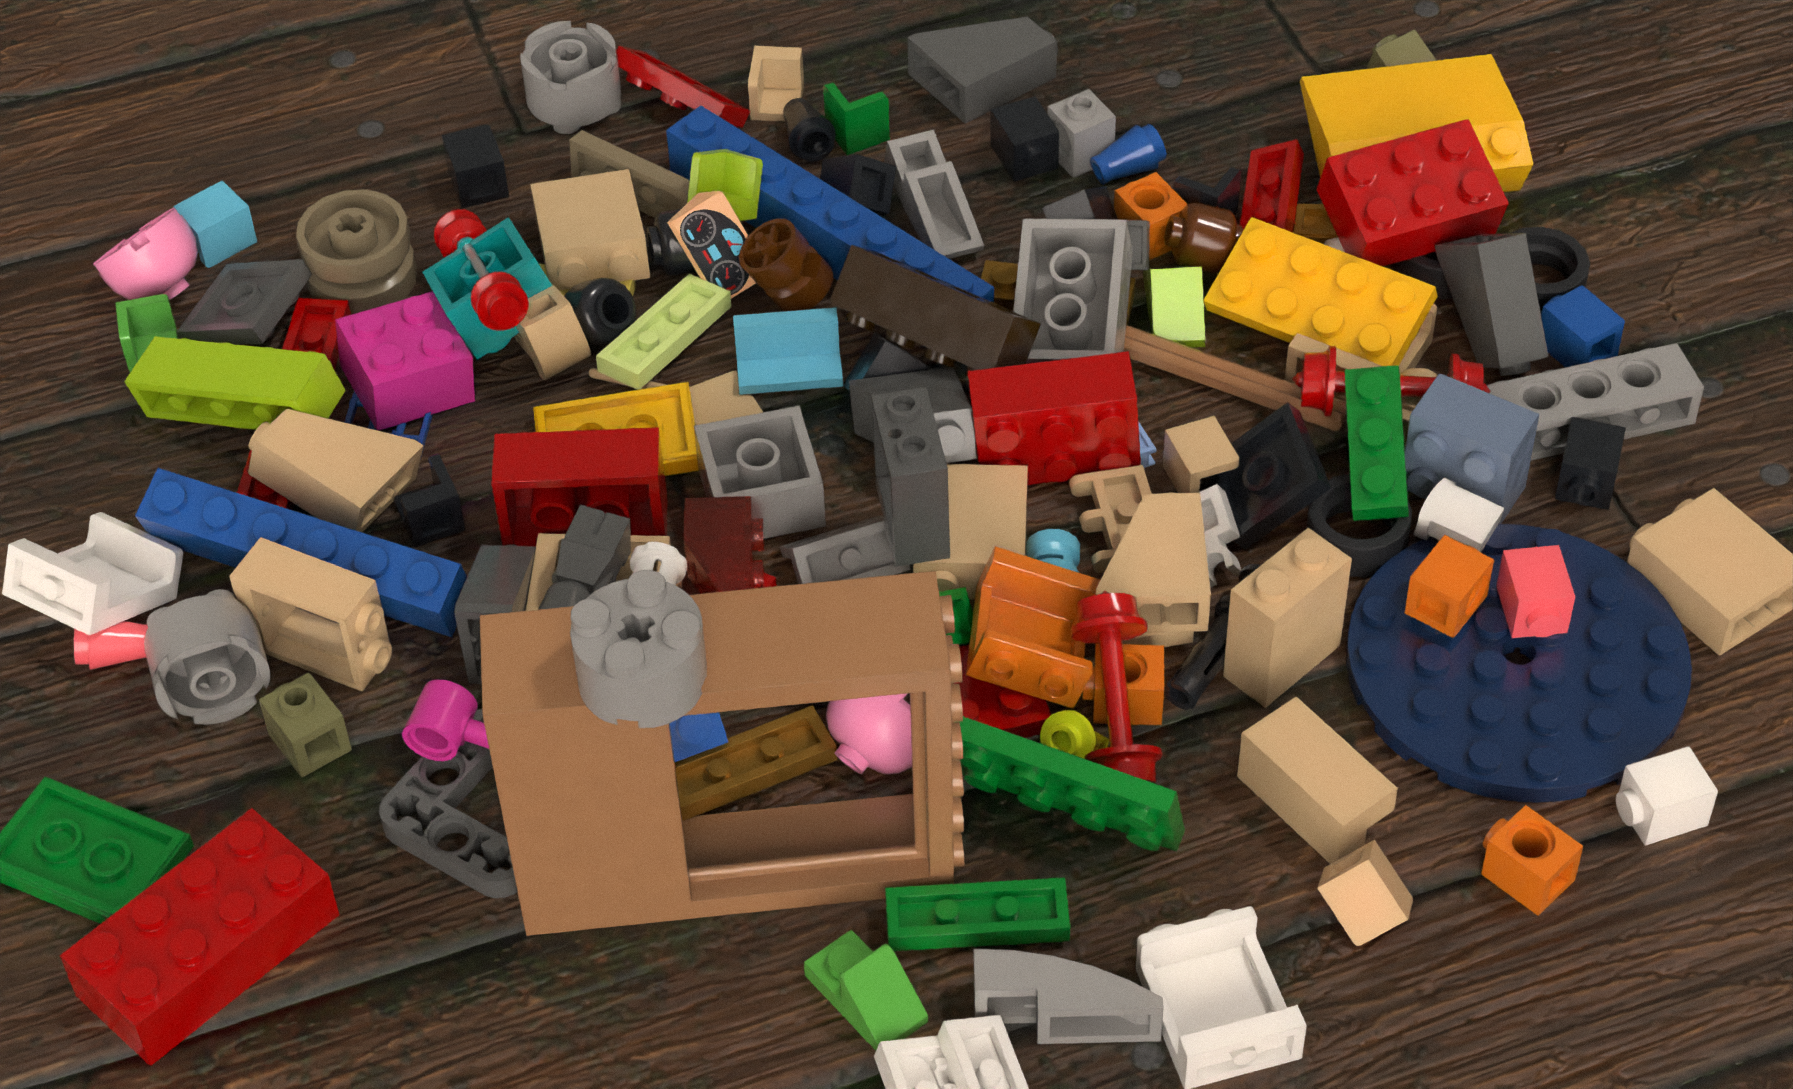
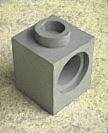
[1048,89,1116,178]

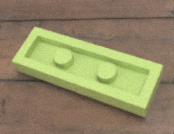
[596,273,731,390]

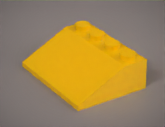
[1300,54,1534,192]

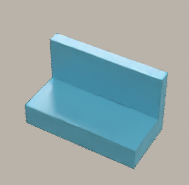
[733,307,843,395]

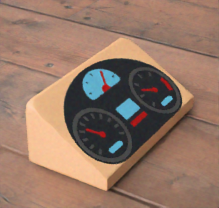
[667,191,756,299]

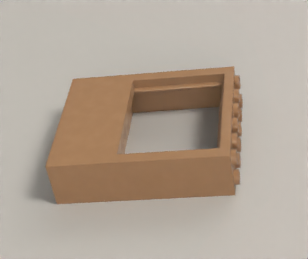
[480,571,964,936]

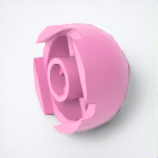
[93,207,198,300]
[826,694,912,774]

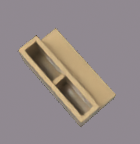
[1237,697,1398,864]

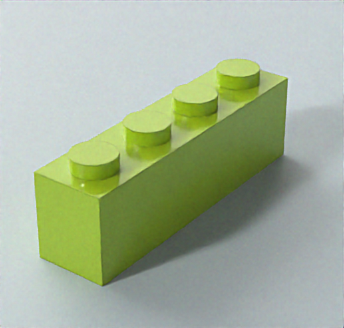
[124,336,346,430]

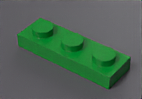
[1345,365,1409,521]
[885,878,1070,951]

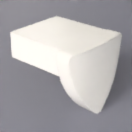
[1414,478,1504,552]

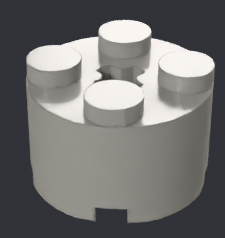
[520,21,621,134]
[570,570,707,728]
[144,589,270,725]

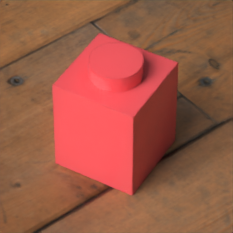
[1496,545,1575,638]

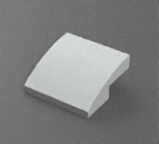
[874,1015,1029,1089]

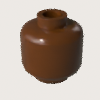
[1164,203,1243,273]

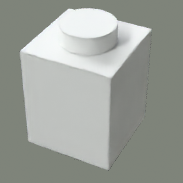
[1616,746,1718,846]

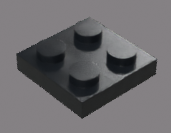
[1209,402,1331,550]

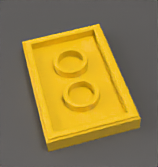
[533,382,699,476]

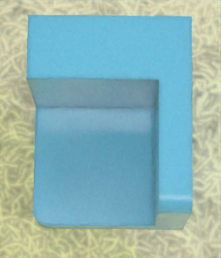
[173,181,257,268]

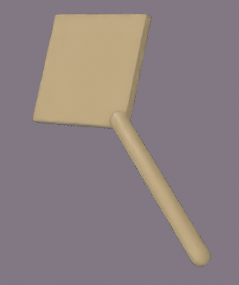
[589,368,763,426]

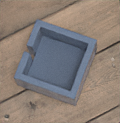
[1405,373,1539,524]

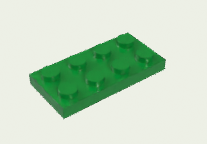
[959,716,1185,852]

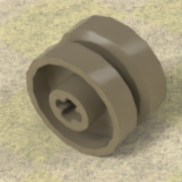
[296,189,417,315]

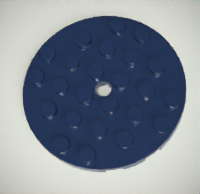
[1346,523,1692,803]

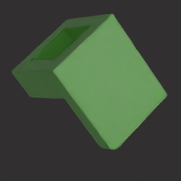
[115,294,179,372]

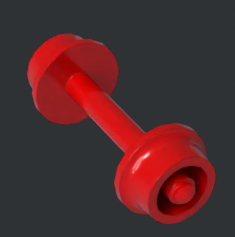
[1292,346,1491,417]
[1071,590,1162,784]

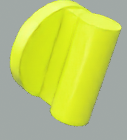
[1040,710,1109,759]

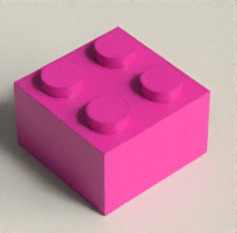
[335,291,475,431]

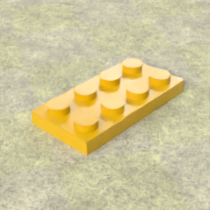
[1204,217,1438,366]

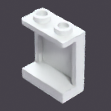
[2,512,183,636]
[1136,906,1307,1089]

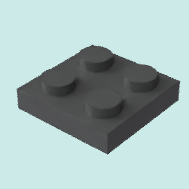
[177,259,312,345]

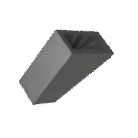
[907,16,1058,124]
[1435,233,1548,376]
[849,367,977,463]
[454,545,536,684]

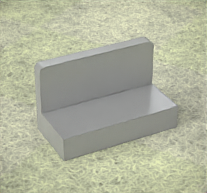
[780,516,911,584]

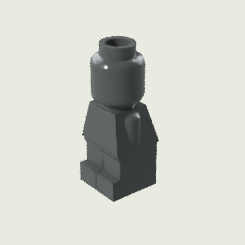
[538,505,631,610]

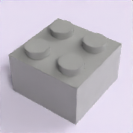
[694,406,826,547]

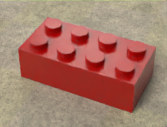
[59,808,340,1066]

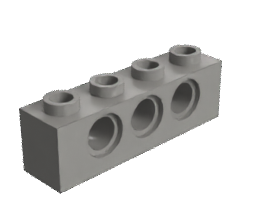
[1487,343,1704,460]

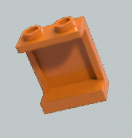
[966,546,1100,709]

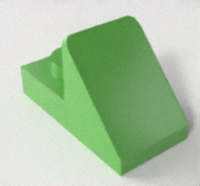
[804,930,928,1051]

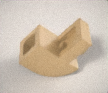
[514,285,591,380]

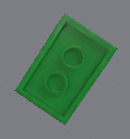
[0,776,194,924]

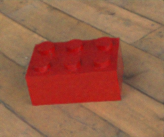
[1316,119,1509,267]
[967,351,1141,485]
[491,427,668,547]

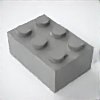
[1013,219,1133,364]

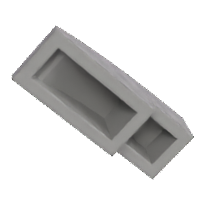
[884,130,984,259]
[974,949,1164,1044]

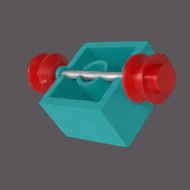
[422,209,553,360]

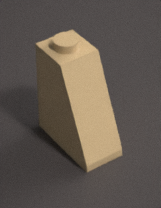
[248,409,424,532]
[1096,492,1211,633]

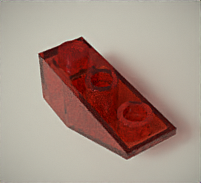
[684,496,765,594]

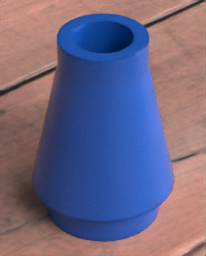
[1090,124,1167,185]

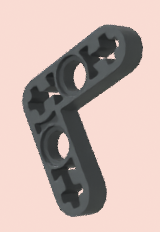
[379,709,518,898]

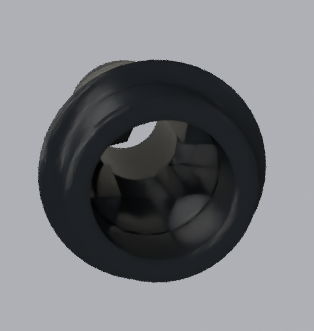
[783,98,836,161]

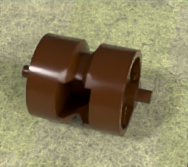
[739,218,833,312]

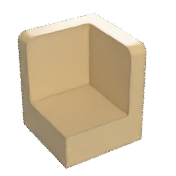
[748,46,804,122]
[1163,416,1239,493]
[1317,840,1413,946]

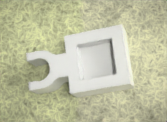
[1199,484,1241,588]

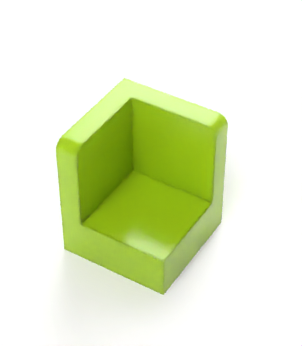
[687,149,763,221]

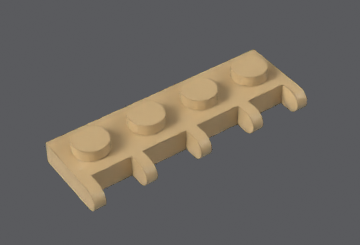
[1069,465,1194,647]

